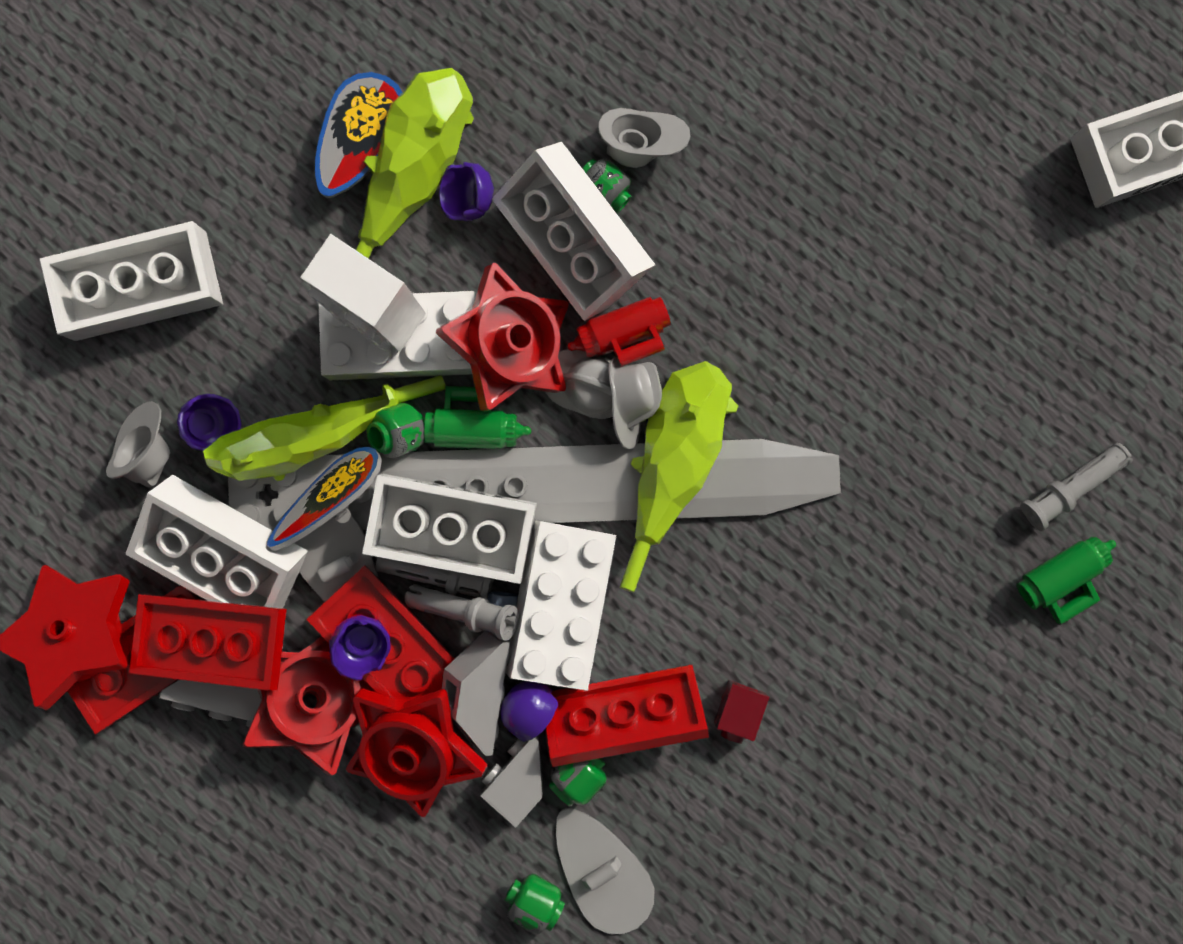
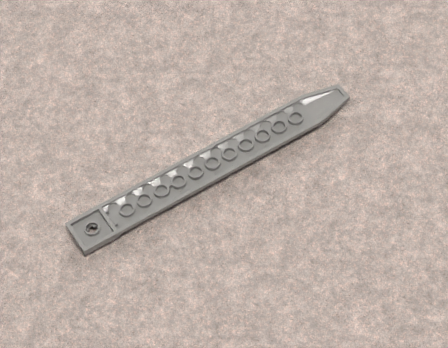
[228,439,841,531]

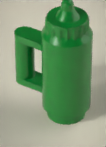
[424,386,532,449]
[1016,537,1116,625]

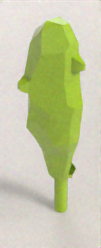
[356,68,474,259]
[620,361,738,593]
[203,375,445,481]

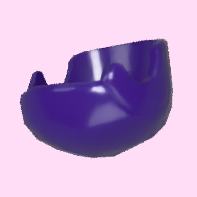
[439,162,494,221]
[176,394,242,452]
[329,615,391,680]
[500,680,558,742]

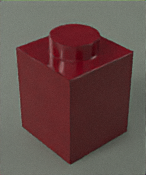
[714,680,770,744]

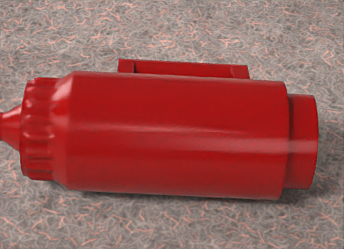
[567,297,671,367]

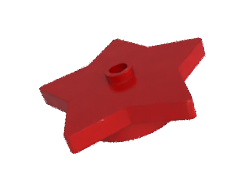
[436,263,569,411]
[0,565,130,710]
[243,637,375,776]
[346,688,487,817]

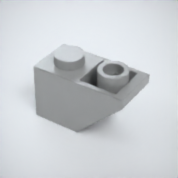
[481,735,543,828]

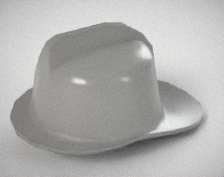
[598,108,691,168]
[546,349,613,419]
[608,357,662,449]
[106,401,170,487]

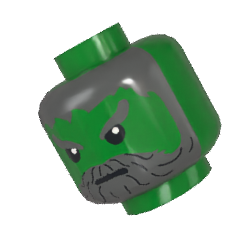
[582,158,632,214]
[367,403,425,458]
[549,758,607,806]
[504,874,565,935]

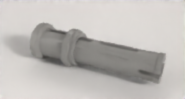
[1020,442,1133,531]
[375,557,494,598]
[405,584,519,641]

